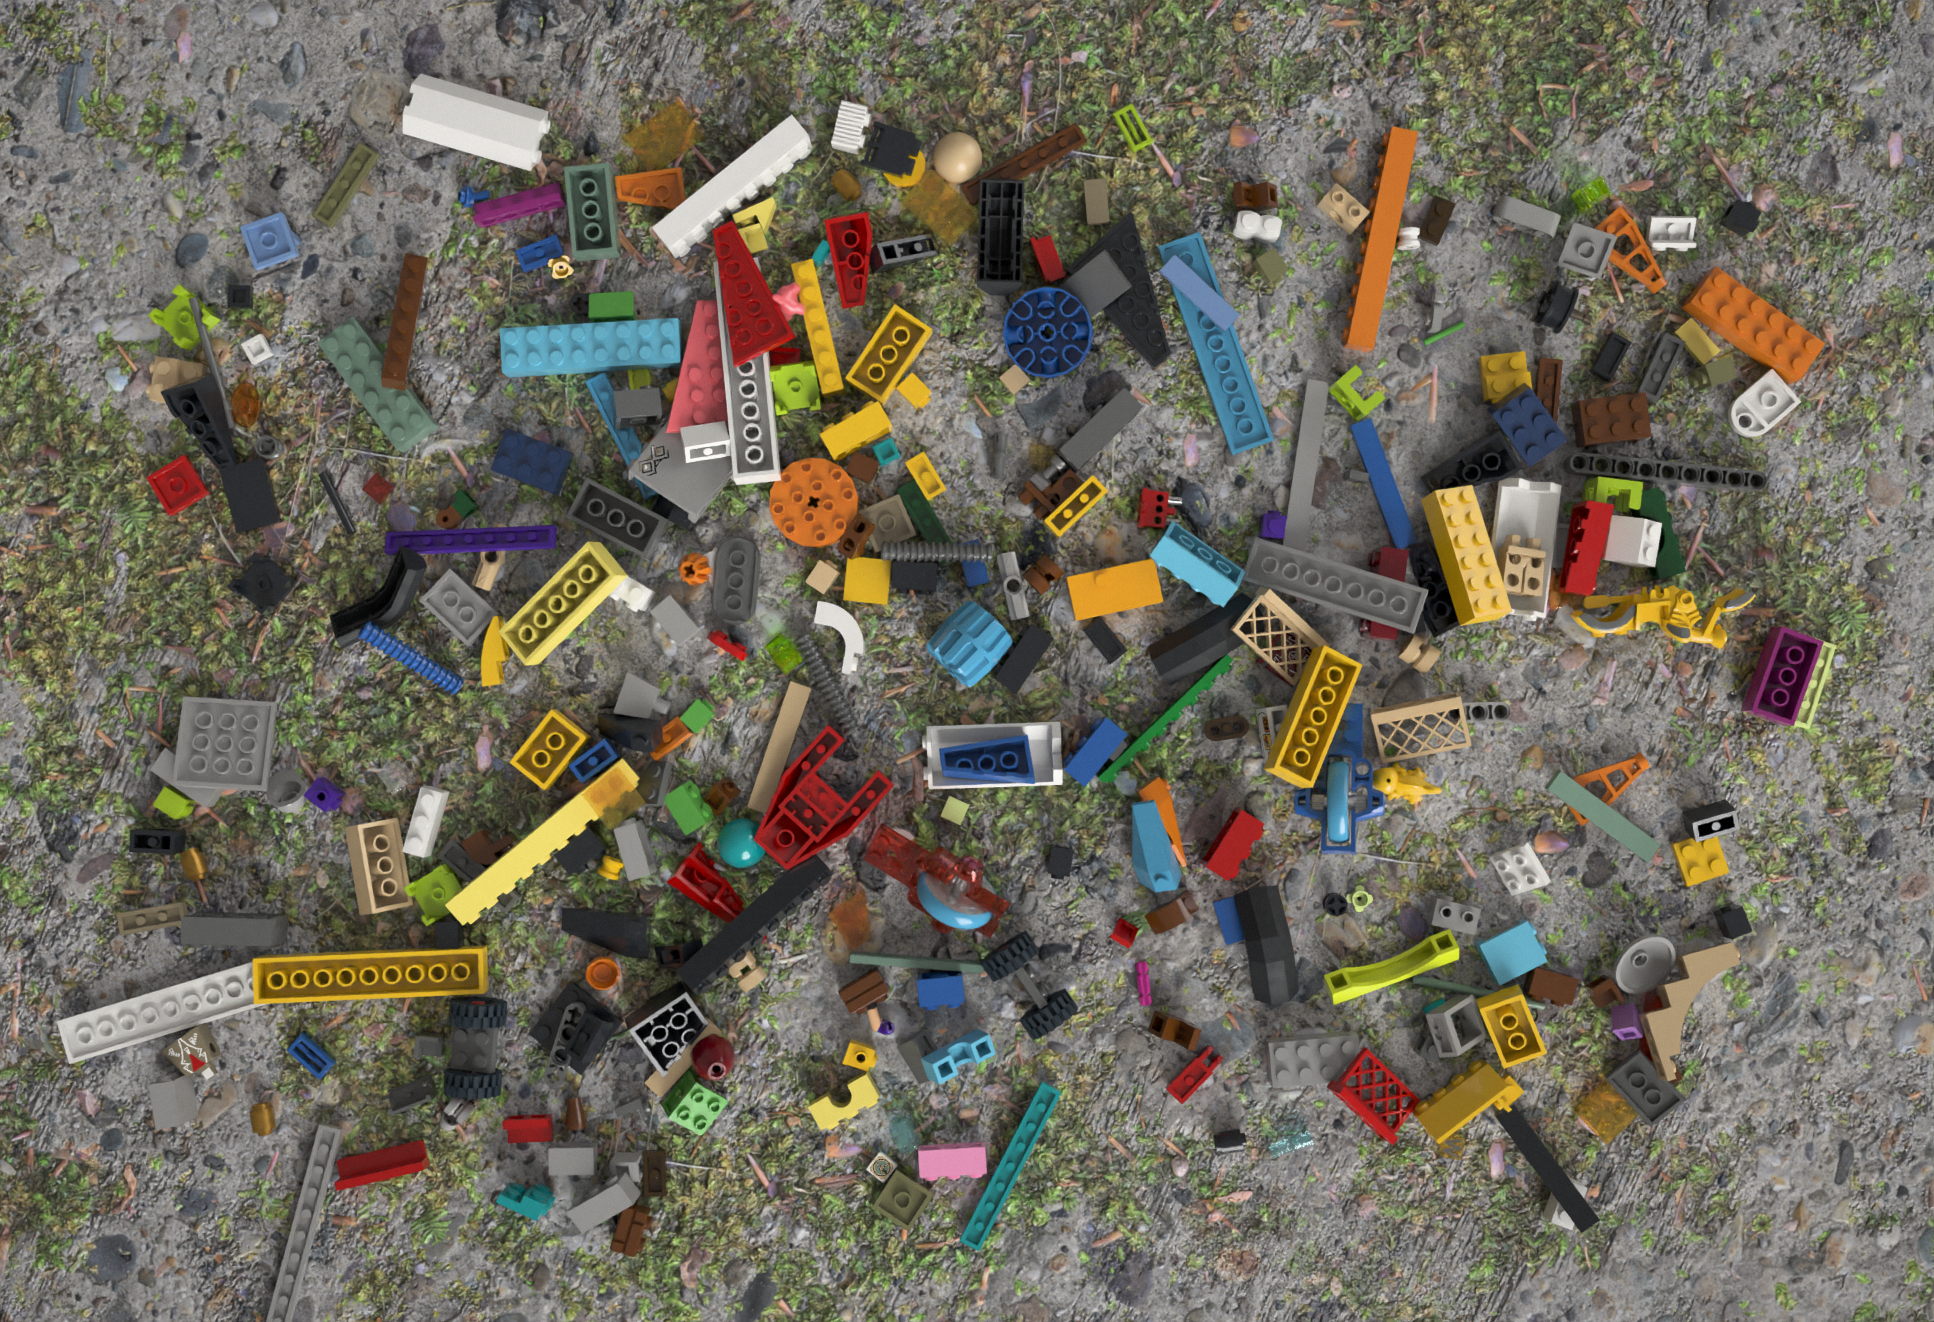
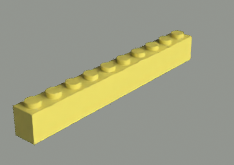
[445,757,640,925]

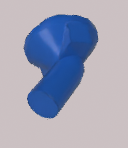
[458,185,491,207]

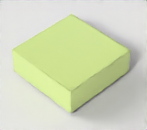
[940,796,970,825]

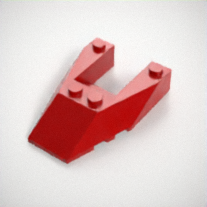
[754,725,895,870]

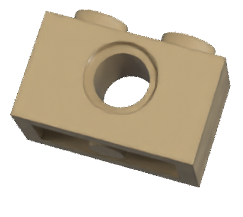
[1317,183,1370,235]

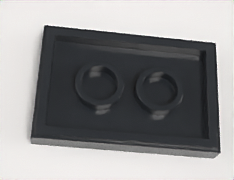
[219,458,282,534]

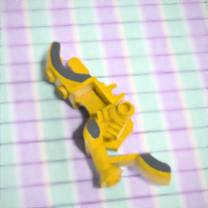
[1570,585,1756,649]

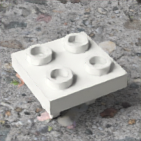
[1489,842,1551,896]

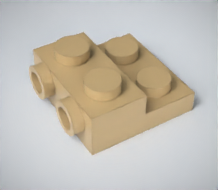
[146,356,207,404]

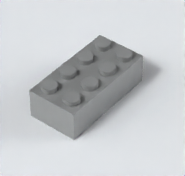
[1265,1030,1362,1088]

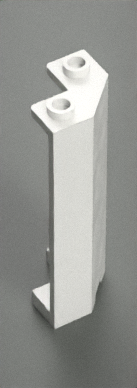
[403,74,551,171]
[1491,478,1562,621]
[922,722,1063,789]

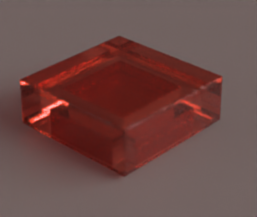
[362,473,395,504]

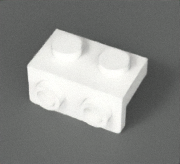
[1645,216,1697,251]

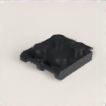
[860,121,922,178]

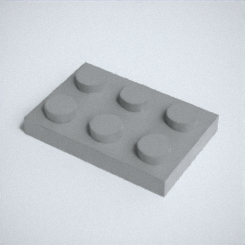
[419,568,500,646]

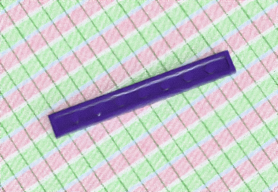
[384,525,557,556]

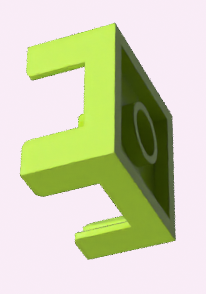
[148,284,221,351]
[769,360,821,415]
[1328,365,1385,422]
[1582,477,1643,513]
[404,864,464,926]

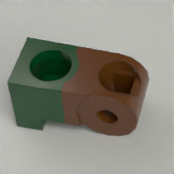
[436,489,480,529]

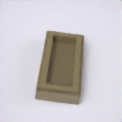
[1083,178,1109,226]

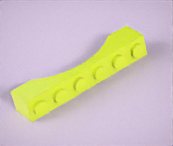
[1324,929,1459,1005]

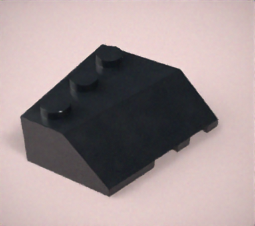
[624,981,709,1078]

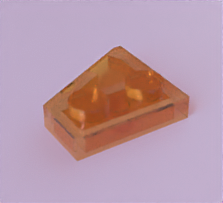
[828,889,871,951]

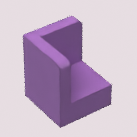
[1611,1003,1643,1041]

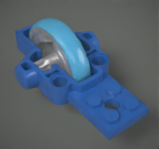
[1294,703,1385,855]

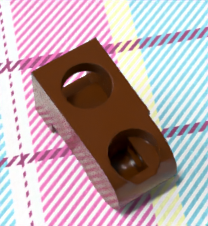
[836,514,875,560]

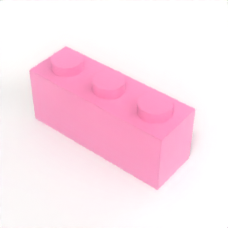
[918,1142,987,1181]

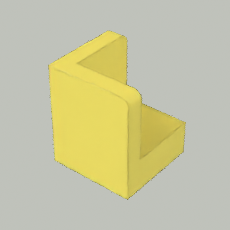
[738,223,768,254]

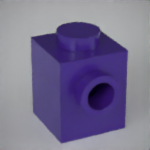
[1258,510,1287,540]
[303,777,345,812]

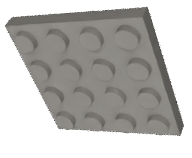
[172,696,278,791]

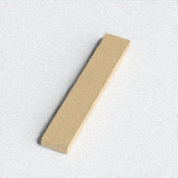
[747,681,812,813]

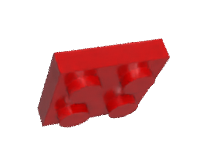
[146,455,210,516]

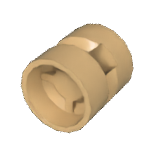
[1397,634,1440,674]
[729,951,768,993]

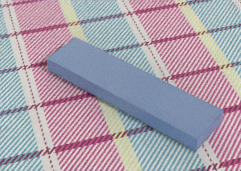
[1159,255,1240,332]

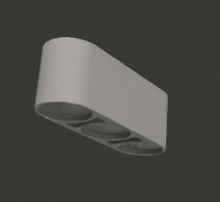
[1492,196,1561,240]
[1441,701,1512,723]

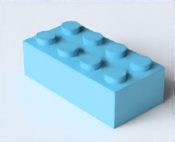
[1150,521,1246,607]

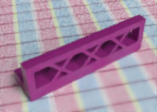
[473,182,566,228]

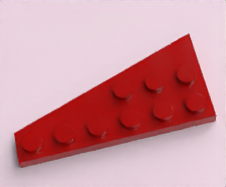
[713,220,795,368]

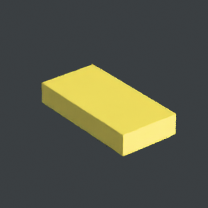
[1672,318,1720,366]

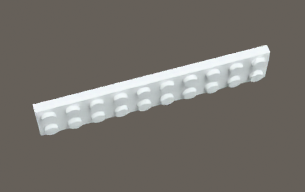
[57,962,266,1064]

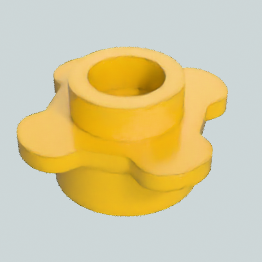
[548,255,573,279]

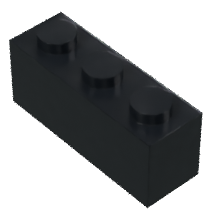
[993,624,1054,694]

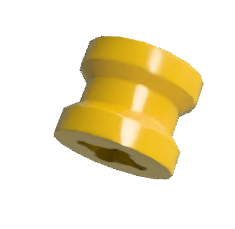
[597,855,624,880]

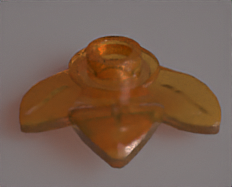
[1548,572,1583,610]

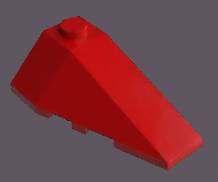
[824,212,873,309]

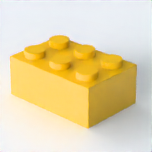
[820,401,893,463]
[509,709,591,790]
[1476,984,1547,1069]

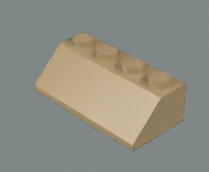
[345,818,413,915]

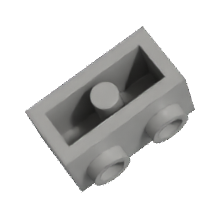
[1426,894,1481,935]

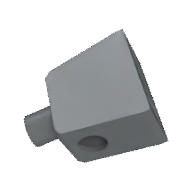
[613,672,671,719]

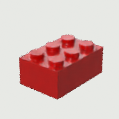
[1200,807,1265,881]

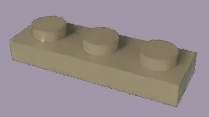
[117,901,188,936]

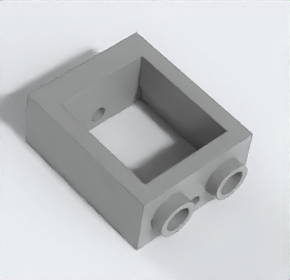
[613,817,658,881]
[1426,994,1487,1058]

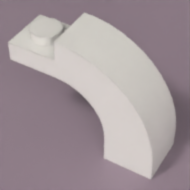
[814,601,865,675]

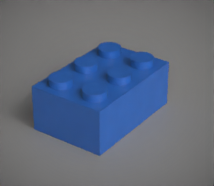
[1062,717,1128,787]

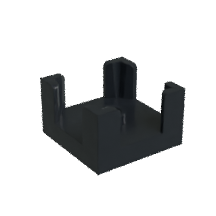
[227,552,299,616]

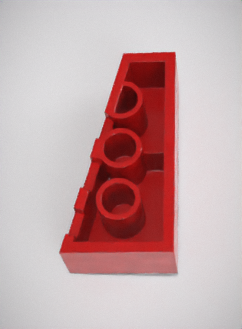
[1558,500,1614,597]

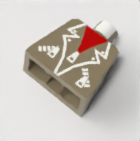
[162,1023,221,1081]

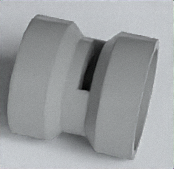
[444,1097,476,1125]

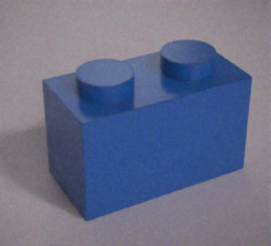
[568,738,622,784]

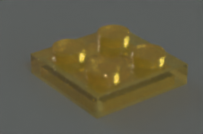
[582,767,646,830]
[1574,1081,1639,1145]

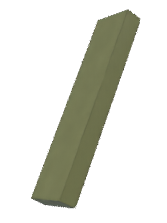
[312,142,380,229]

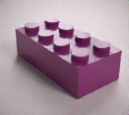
[1741,626,1824,726]

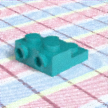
[496,1183,556,1221]

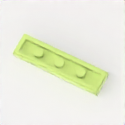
[1794,638,1837,729]

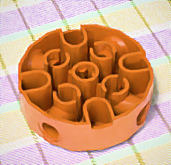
[769,458,859,548]

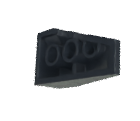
[1421,427,1523,493]
[1409,540,1460,638]

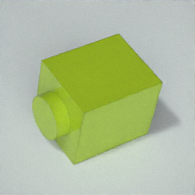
[153,785,195,820]

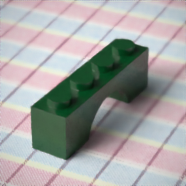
[1630,487,1686,581]

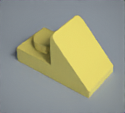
[732,197,777,235]

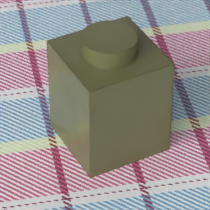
[1253,247,1289,286]

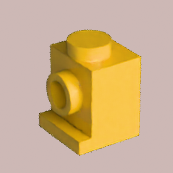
[842,1039,878,1072]

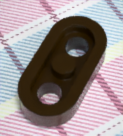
[1204,716,1249,741]

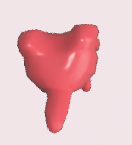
[772,282,805,321]

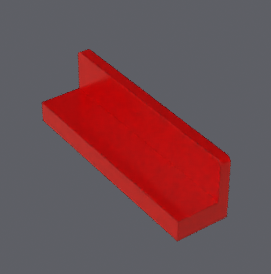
[334,1139,430,1191]

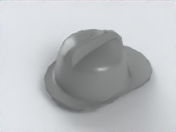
[266,770,306,815]

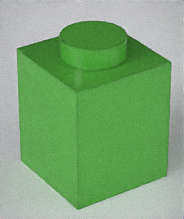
[680,699,717,734]

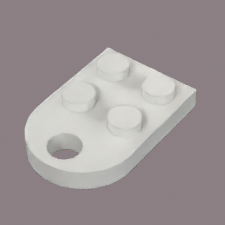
[1728,369,1801,437]

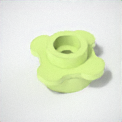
[1346,885,1373,912]

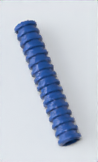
[358,621,463,695]

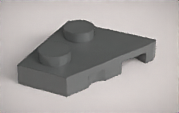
[627,761,672,807]

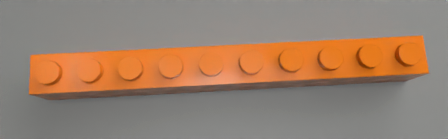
[1341,126,1418,353]

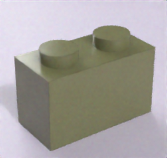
[1688,356,1738,393]

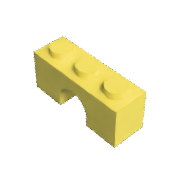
[808,1071,880,1130]

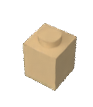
[805,559,840,595]

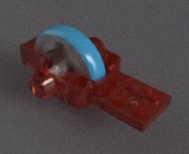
[863,823,1010,938]

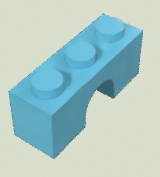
[921,1029,996,1085]

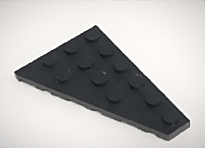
[1066,212,1171,369]

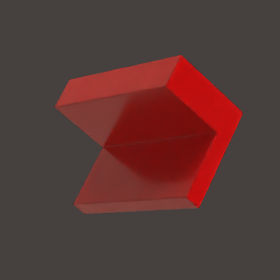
[1029,235,1066,285]
[503,1114,553,1143]

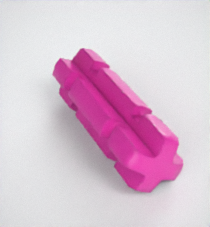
[1135,961,1152,1006]

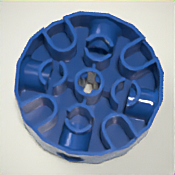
[1003,287,1094,378]

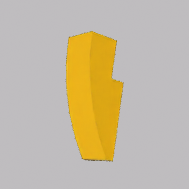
[481,616,510,686]

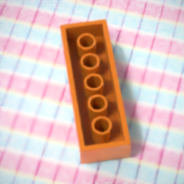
[1681,266,1826,384]

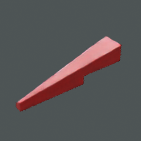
[667,842,767,943]

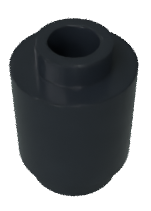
[1213,1129,1247,1155]

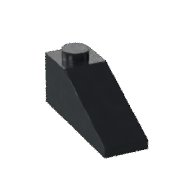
[869,233,940,274]
[597,712,663,753]

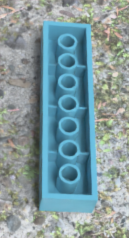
[500,318,684,378]

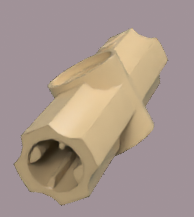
[471,522,507,592]

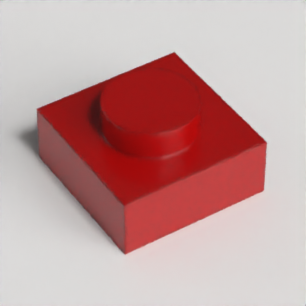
[1109,918,1139,949]

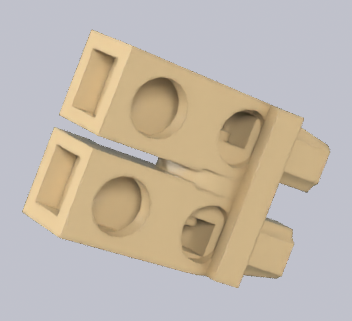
[1497,534,1546,598]

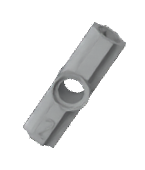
[996,551,1030,621]

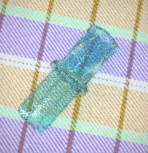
[1268,1131,1314,1158]

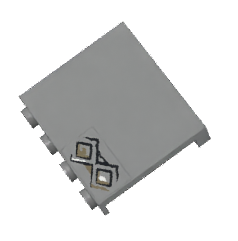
[627,413,733,523]

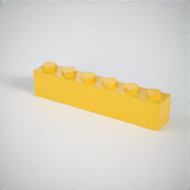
[791,259,846,398]

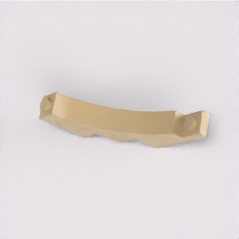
[1638,942,1741,1081]

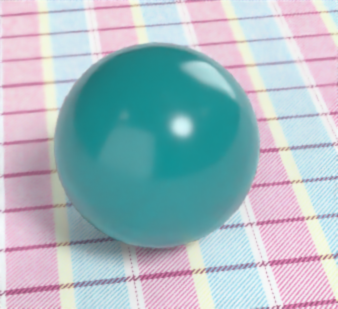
[717,818,766,868]

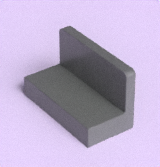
[897,1029,938,1084]

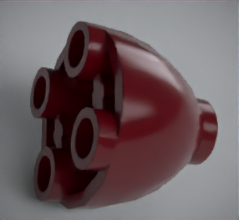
[690,1034,735,1081]

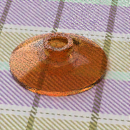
[231,383,261,427]

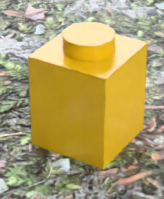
[897,372,931,410]

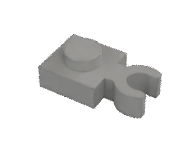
[1424,292,1444,334]

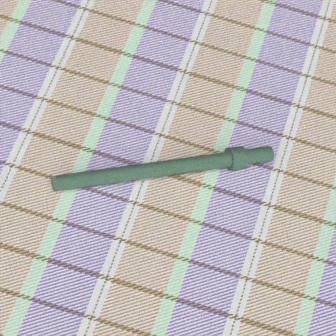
[1411,975,1545,1010]

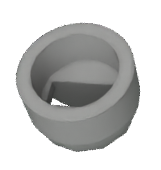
[439,1112,458,1131]

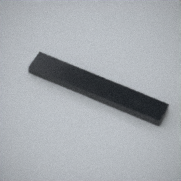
[1496,1104,1600,1233]

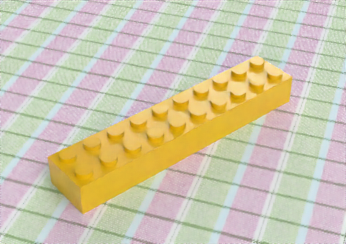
[253,945,489,1004]

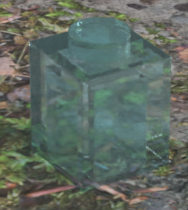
[888,1115,921,1154]

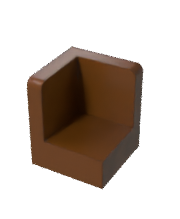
[845,452,880,485]
[1585,974,1624,1009]

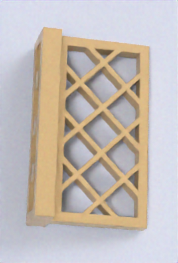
[1231,587,1331,686]
[1370,692,1472,764]

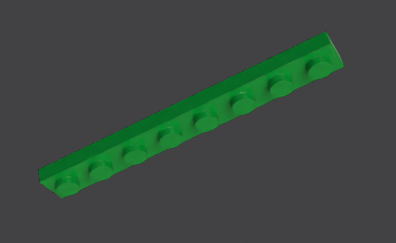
[1097,654,1233,784]

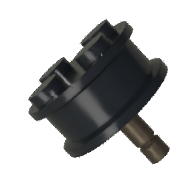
[1532,280,1592,334]

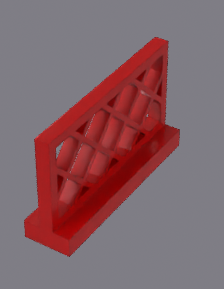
[1327,1047,1420,1145]

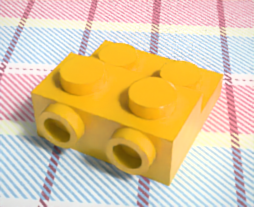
[1479,351,1532,404]

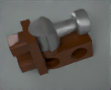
[1018,455,1084,520]

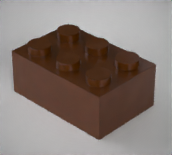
[1571,392,1652,448]

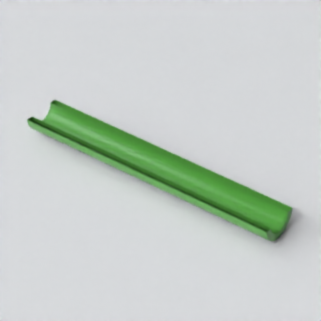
[1422,321,1465,346]

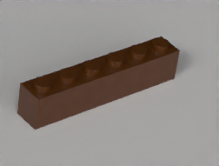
[381,253,428,391]

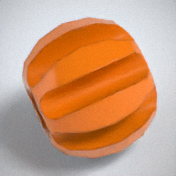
[678,552,711,585]

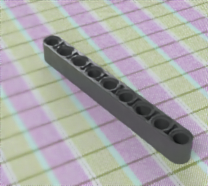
[1563,452,1768,493]

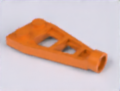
[1596,206,1668,294]
[1566,752,1650,826]

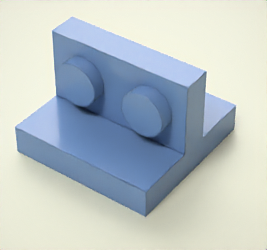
[240,212,301,270]

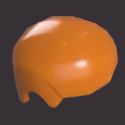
[585,956,620,990]

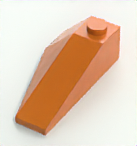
[1135,776,1187,867]

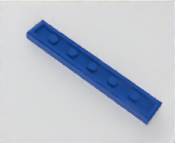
[1349,418,1417,549]

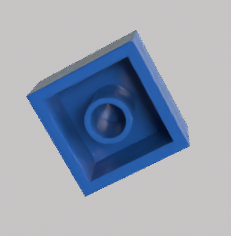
[917,971,965,1010]

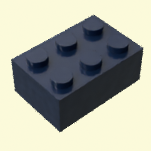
[1487,383,1568,467]
[490,428,574,496]

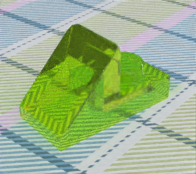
[1570,176,1612,214]
[764,633,803,675]

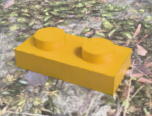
[905,451,947,501]

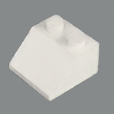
[1602,515,1662,568]

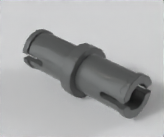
[990,433,1008,479]

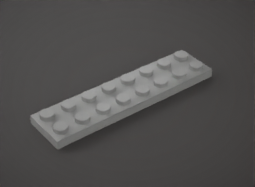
[1242,537,1429,634]

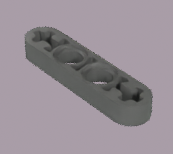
[543,1001,587,1087]

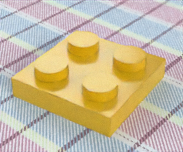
[1670,836,1730,887]

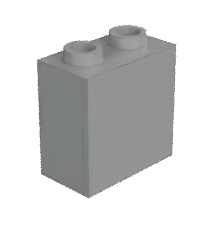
[148,1070,198,1130]

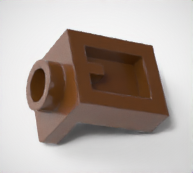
[704,777,741,816]

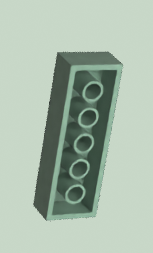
[317,316,440,453]

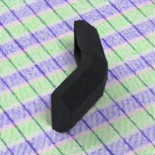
[977,178,1025,296]
[329,546,427,648]
[1148,593,1264,685]
[1234,885,1299,1005]

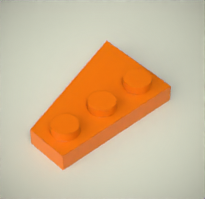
[615,167,686,210]

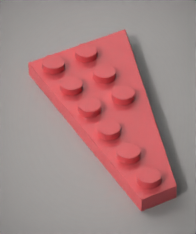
[665,300,729,433]

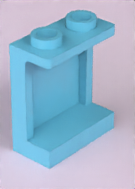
[1474,919,1548,985]

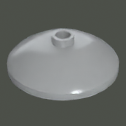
[1613,934,1676,994]

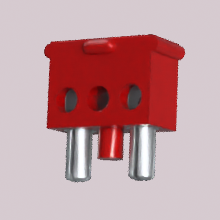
[1136,487,1182,529]

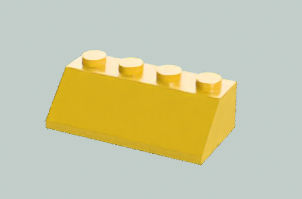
[1412,1059,1511,1144]

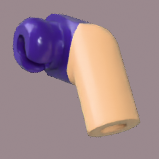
[867,1007,895,1035]

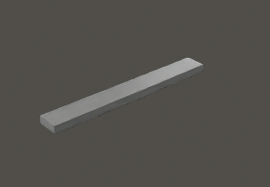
[1282,379,1330,552]

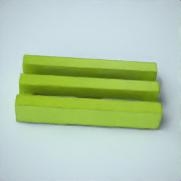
[1112,103,1153,154]

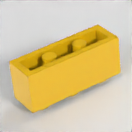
[1043,475,1108,539]

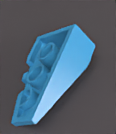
[1132,800,1182,892]

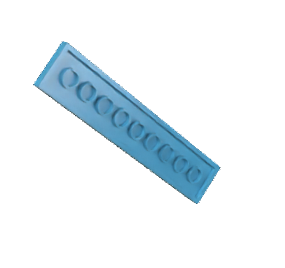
[1157,232,1274,456]

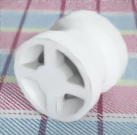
[1397,227,1420,250]

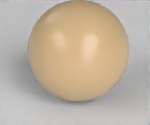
[933,132,982,183]

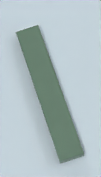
[1545,770,1661,862]
[849,951,984,973]

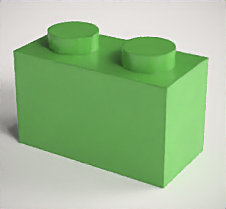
[664,780,715,836]

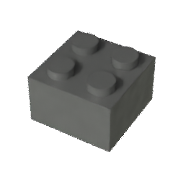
[611,385,662,429]

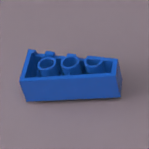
[939,735,1035,784]

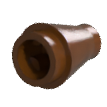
[565,1097,587,1131]

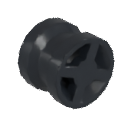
[1322,892,1348,917]

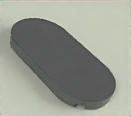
[712,537,761,625]

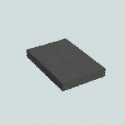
[1057,250,1132,318]
[1604,1048,1686,1128]

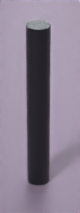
[319,471,356,535]

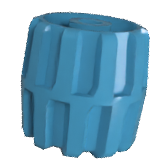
[926,601,1012,687]

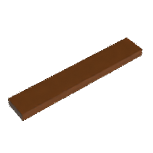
[961,122,1087,207]

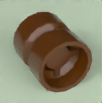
[1022,554,1064,596]

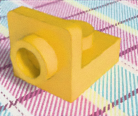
[1493,1074,1524,1113]

